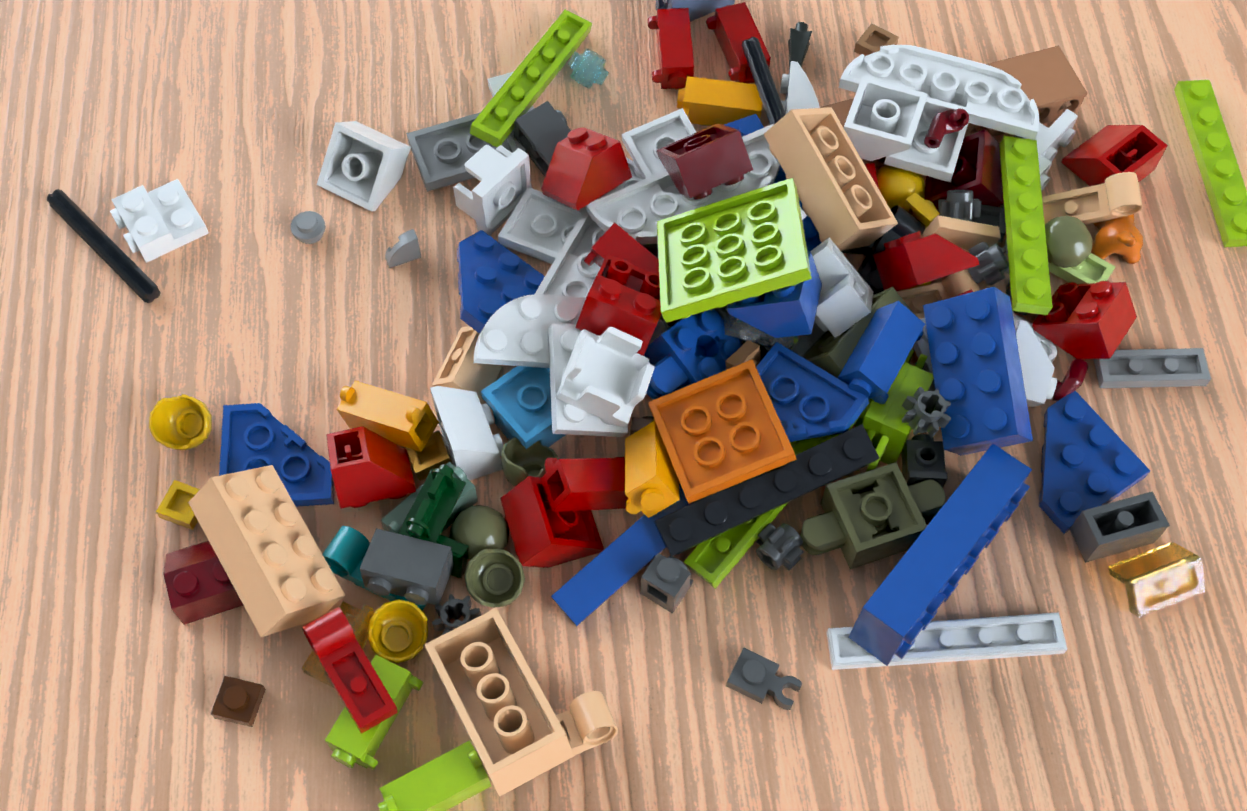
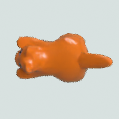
[1091,214,1143,264]

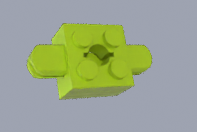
[854,349,934,472]

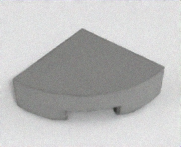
[385,229,421,268]

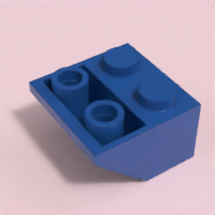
[727,251,822,338]

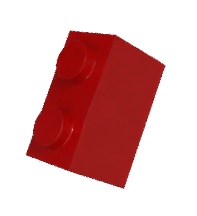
[541,127,632,211]
[873,231,980,291]
[500,476,604,568]

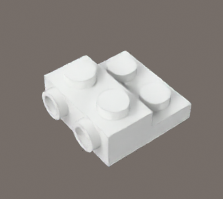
[110,179,209,263]

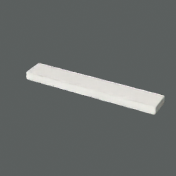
[826,612,1067,670]

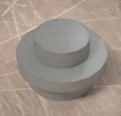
[291,211,326,244]

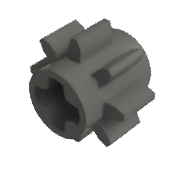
[938,190,981,222]
[968,241,1009,286]
[902,387,951,437]
[756,523,803,571]
[432,594,481,635]

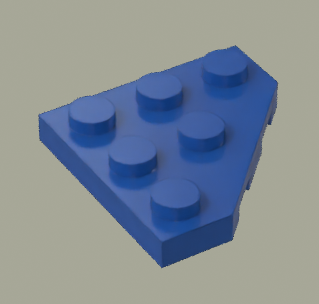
[457,230,545,334]
[756,342,869,442]
[1039,391,1150,534]
[219,403,334,507]

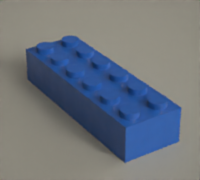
[848,443,1032,666]

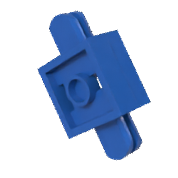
[644,309,742,400]

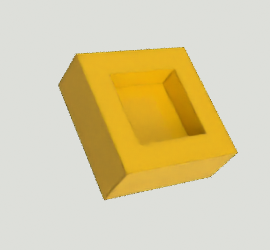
[904,192,940,229]
[156,480,200,530]

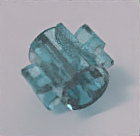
[568,48,609,89]

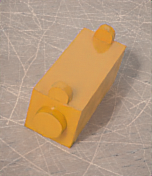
[677,76,762,126]
[336,380,439,452]
[625,420,680,518]

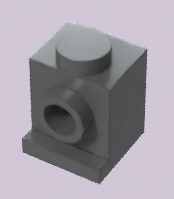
[901,434,948,488]
[640,553,693,613]

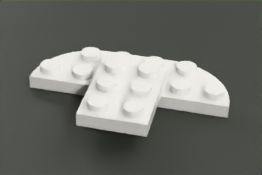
[838,45,1039,182]
[586,108,780,244]
[498,157,645,298]
[474,294,668,437]

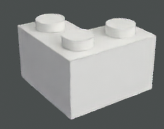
[811,237,873,338]

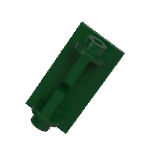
[398,464,466,543]

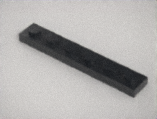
[654,424,880,557]

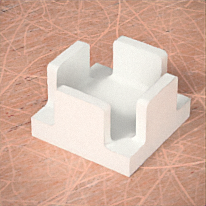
[453,145,532,235]
[556,327,655,428]

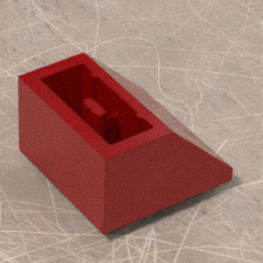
[1061,125,1168,186]
[575,254,661,356]
[1032,281,1137,359]
[326,426,416,509]

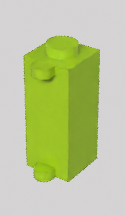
[325,655,423,770]
[378,740,491,811]

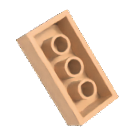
[763,107,898,251]
[188,465,345,637]
[424,608,574,797]

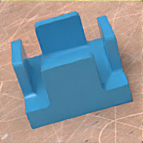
[481,366,567,449]

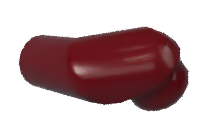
[924,108,969,148]
[1052,359,1089,401]

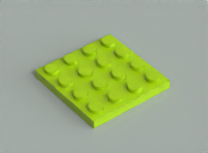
[657,178,812,323]

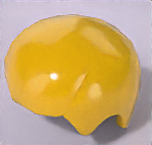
[876,165,925,209]
[149,394,212,450]
[368,599,428,664]

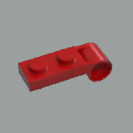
[302,607,398,734]

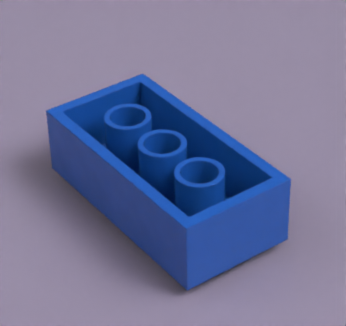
[923,287,1033,456]

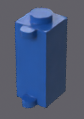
[838,300,925,404]

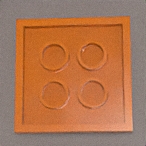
[648,359,797,504]

